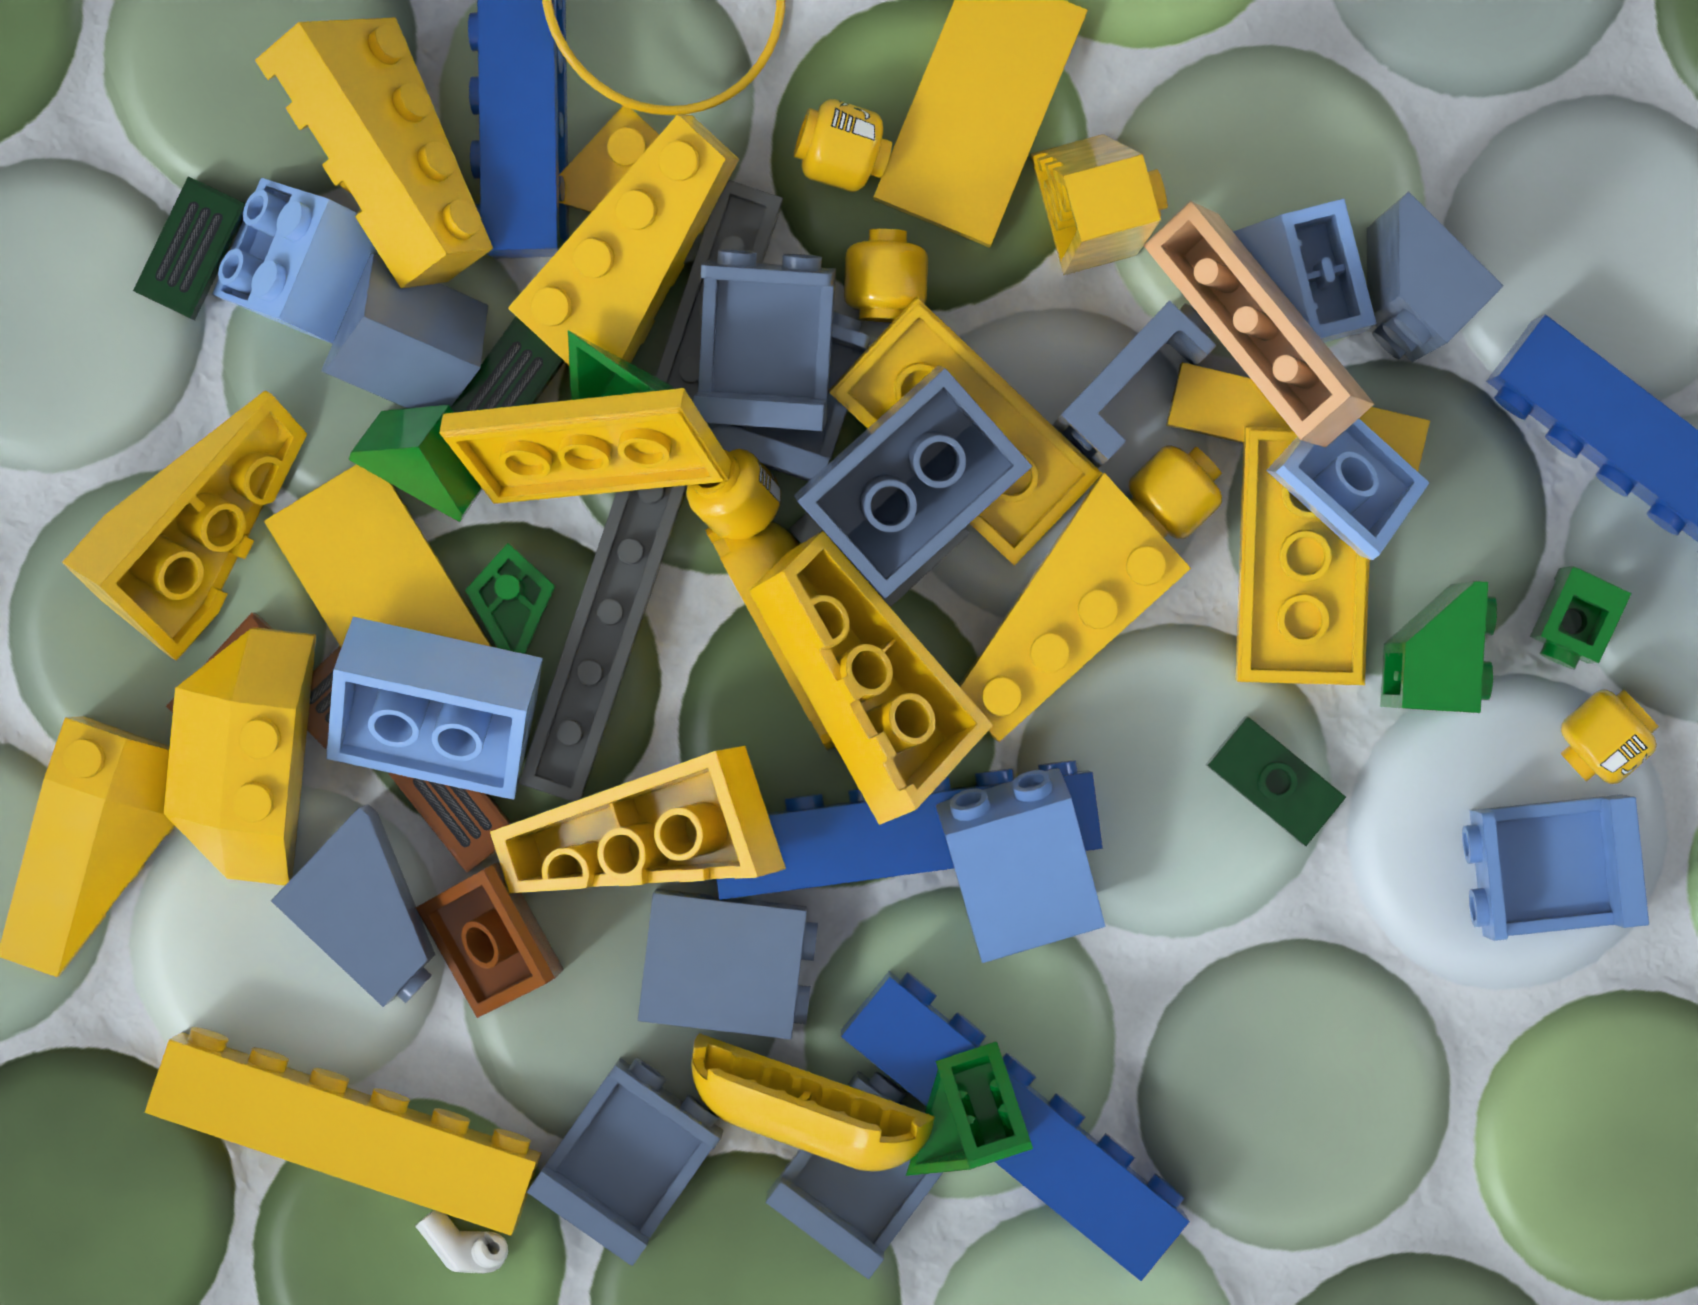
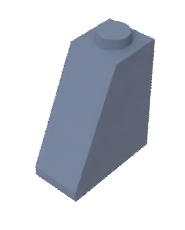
[271,804,436,1007]

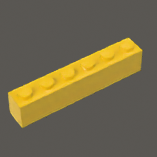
[144,1027,542,1236]

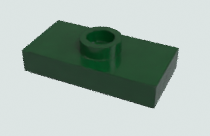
[1205,716,1346,846]

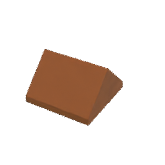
[415,861,564,1018]

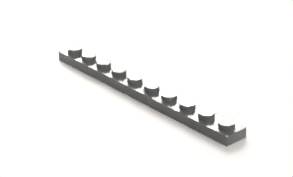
[518,180,783,802]

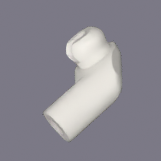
[415,1210,509,1273]

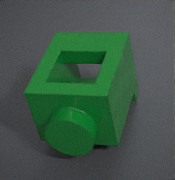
[1530,566,1632,670]

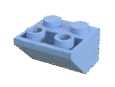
[212,178,378,344]
[1233,199,1377,342]

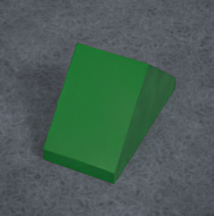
[348,405,483,522]

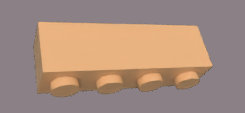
[1143,201,1374,448]

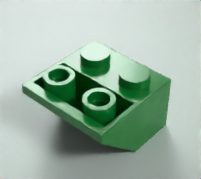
[1380,581,1497,713]

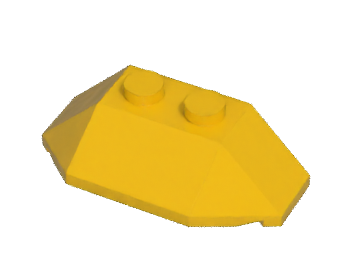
[164,627,316,886]

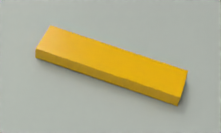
[1166,362,1430,472]

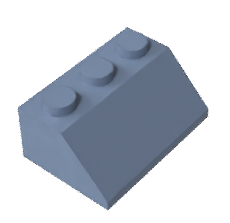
[1367,191,1504,362]
[794,365,1033,599]

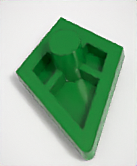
[465,543,556,654]

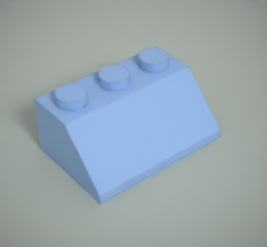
[326,617,543,800]

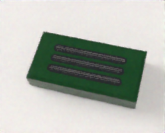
[133,176,245,321]
[451,316,565,413]

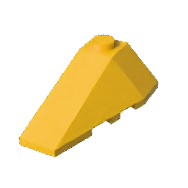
[62,391,307,661]
[0,716,175,977]

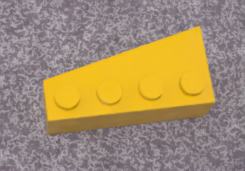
[255,17,493,288]
[508,114,739,365]
[1030,134,1168,276]
[959,472,1191,742]
[749,531,993,825]
[490,746,786,893]

